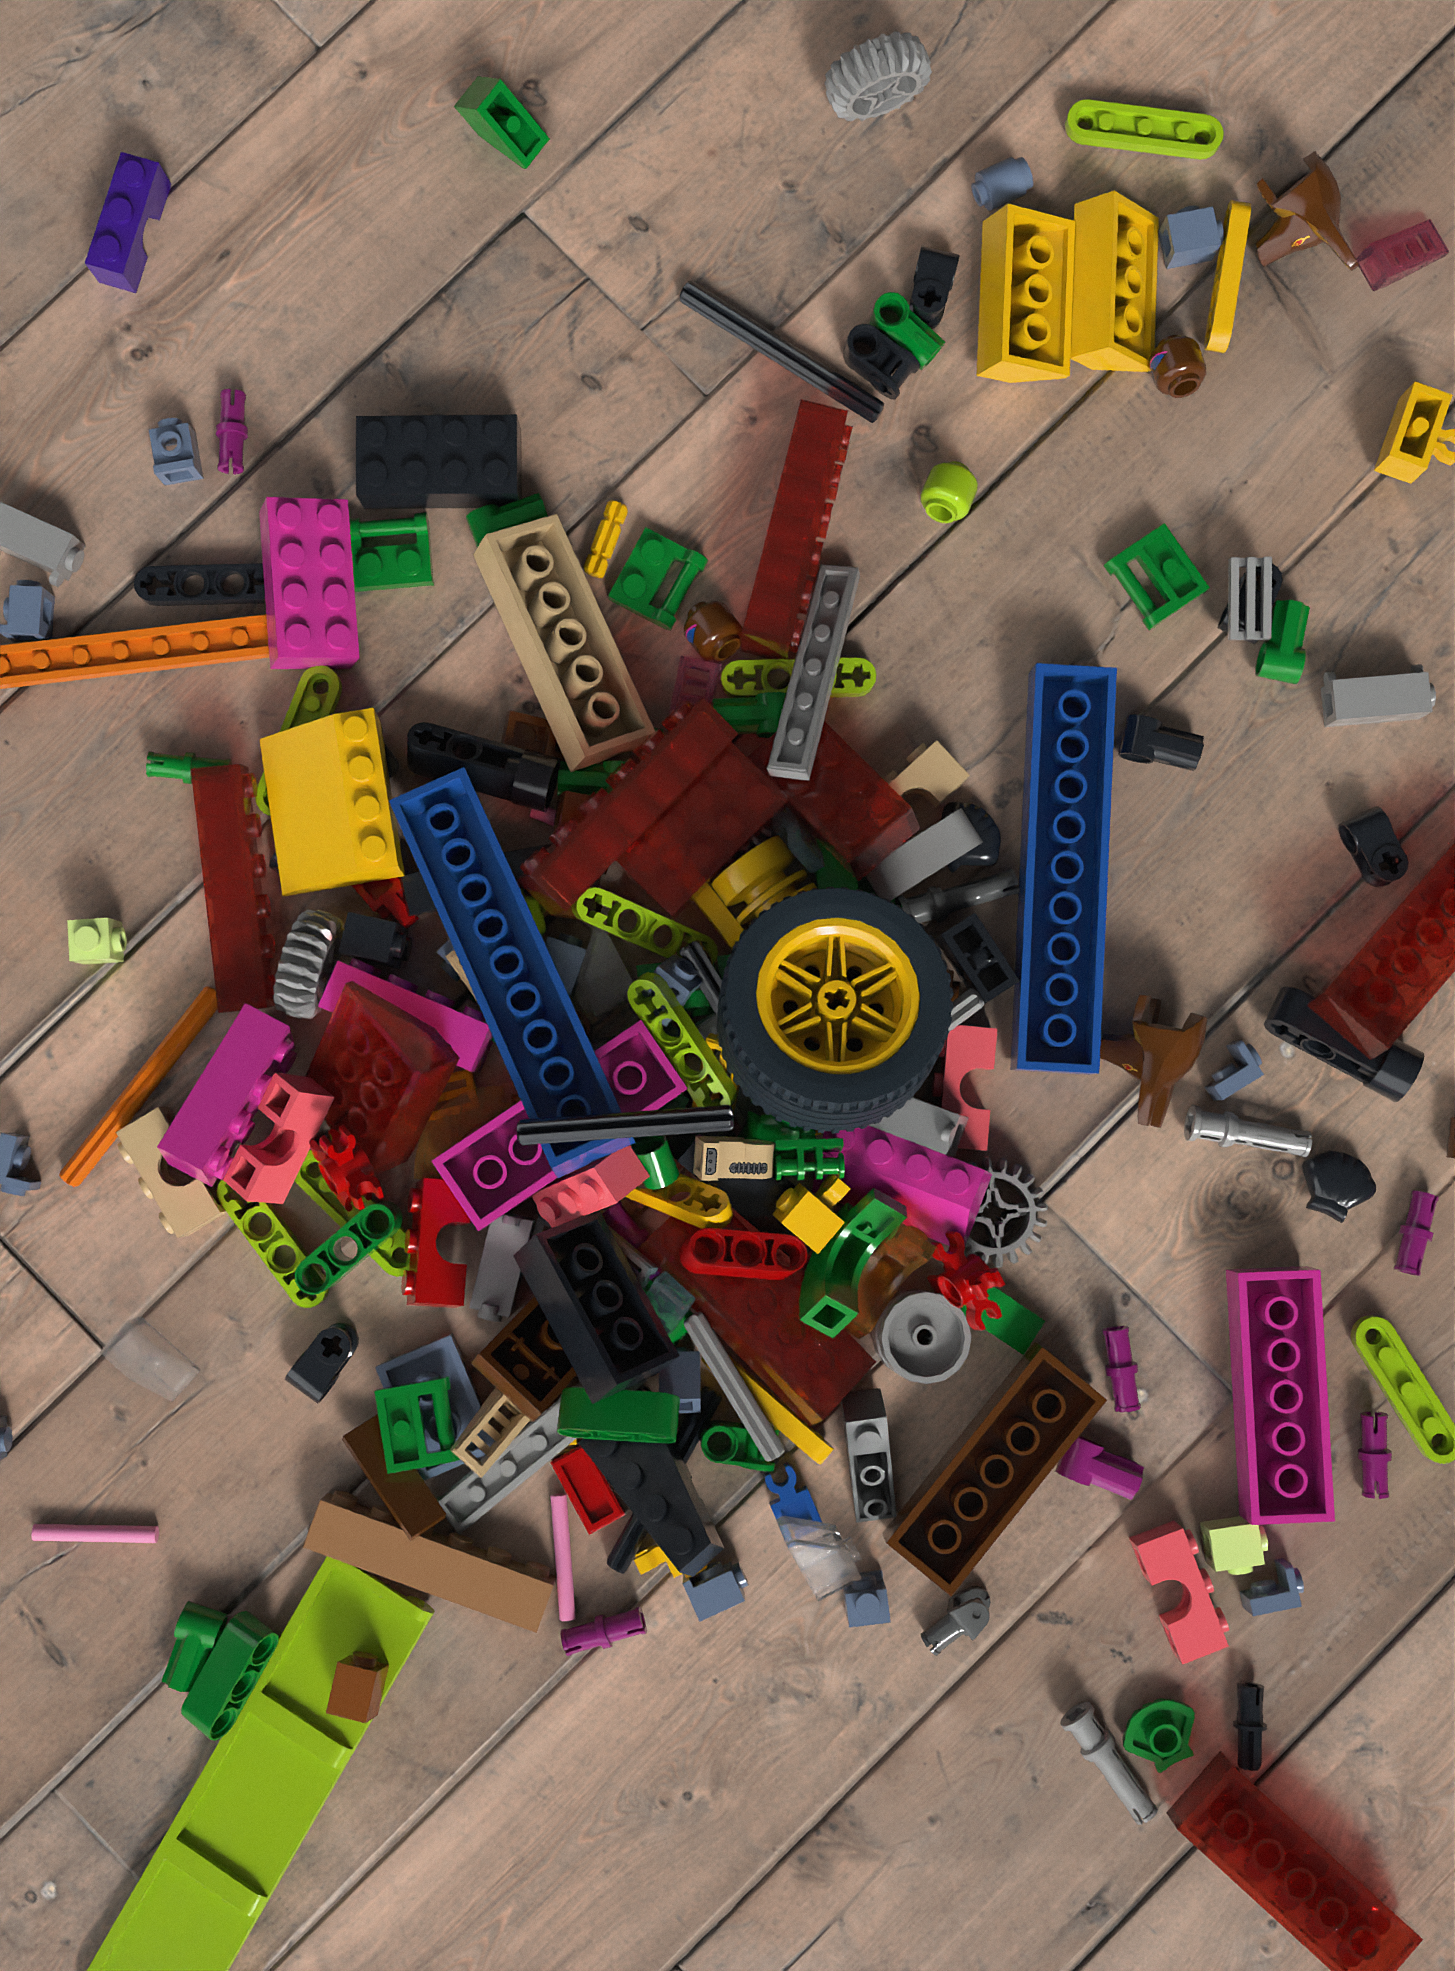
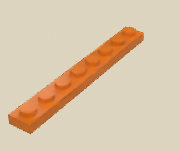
[0,614,269,689]

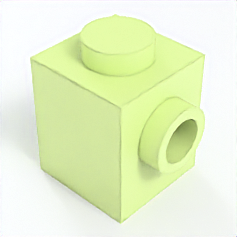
[67,918,127,965]
[1200,1516,1268,1575]

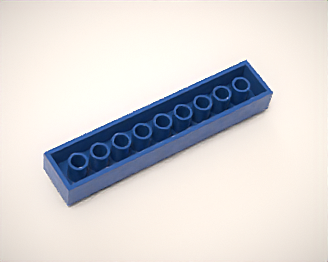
[1010,663,1117,1075]
[389,767,636,1178]

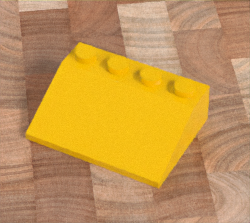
[259,708,405,896]

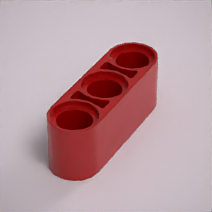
[679,1228,808,1280]

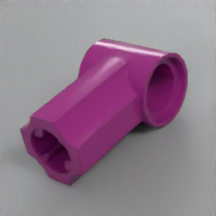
[1055,1436,1144,1500]

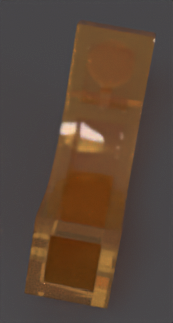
[414,1085,521,1179]
[843,1223,937,1339]

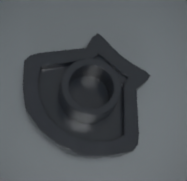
[941,802,1001,873]
[1302,1150,1376,1223]

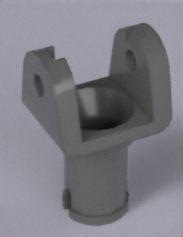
[921,1586,991,1656]

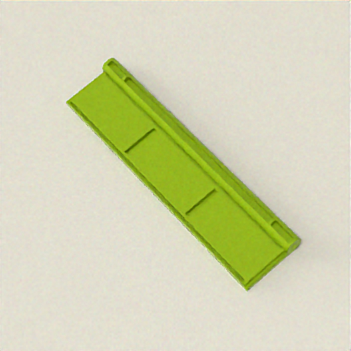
[87,1556,435,1971]

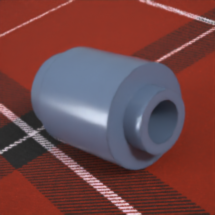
[971,157,1033,211]

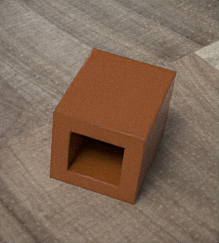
[326,1651,389,1724]

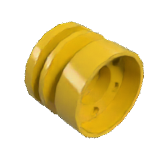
[711,835,817,925]

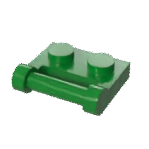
[349,512,434,592]
[1104,523,1210,631]
[608,527,708,631]
[374,1376,460,1474]

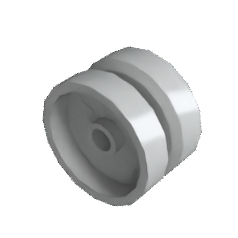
[871,1288,972,1384]

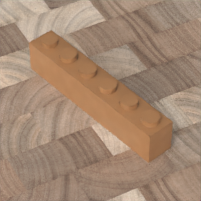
[303,1490,556,1633]

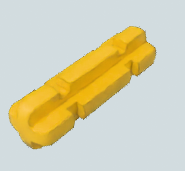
[584,500,628,578]

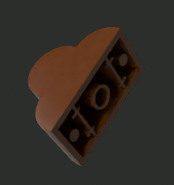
[471,1296,577,1422]

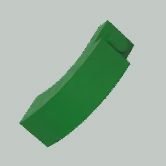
[799,1188,907,1338]

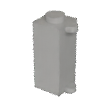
[0,502,85,587]
[1321,664,1436,727]
[869,1097,968,1156]
[469,1212,536,1322]

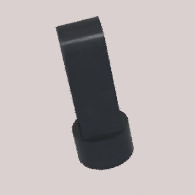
[407,722,561,813]
[1264,987,1425,1102]

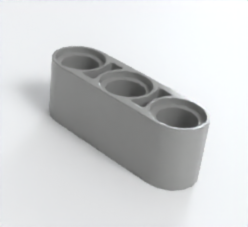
[862,808,983,900]

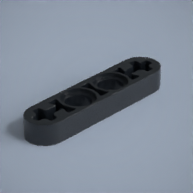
[134,563,266,606]

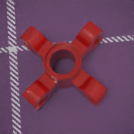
[309,1124,384,1212]
[927,1231,1005,1331]

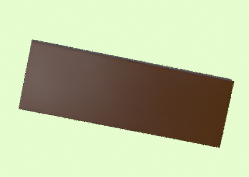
[342,1414,446,1541]

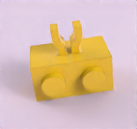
[1374,381,1455,484]

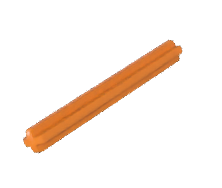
[59,986,224,1187]

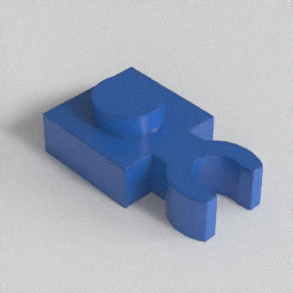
[764,1462,824,1543]

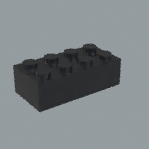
[356,414,522,509]
[513,1210,680,1404]

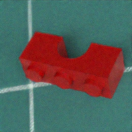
[401,1178,470,1308]

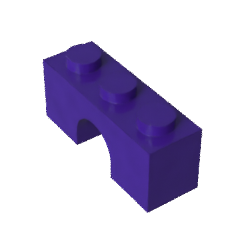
[85,152,172,293]

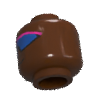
[1149,335,1207,398]
[684,601,743,661]

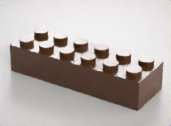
[882,1342,1107,1596]

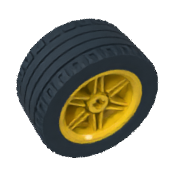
[717,886,954,1134]

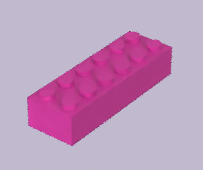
[432,1020,688,1231]
[1226,1266,1335,1525]

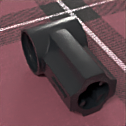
[1118,714,1204,771]

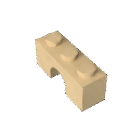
[846,740,970,860]
[116,1107,227,1238]

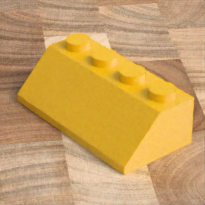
[1070,190,1159,372]
[976,204,1075,383]

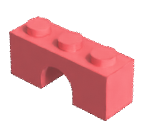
[932,1025,997,1151]
[223,1072,335,1204]
[531,1145,650,1228]
[1129,1520,1229,1665]

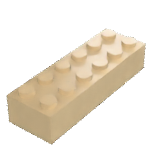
[473,514,655,772]

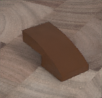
[501,710,566,762]

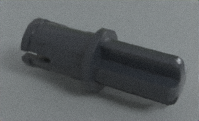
[1233,1682,1267,1771]

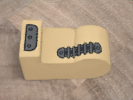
[693,1136,774,1181]

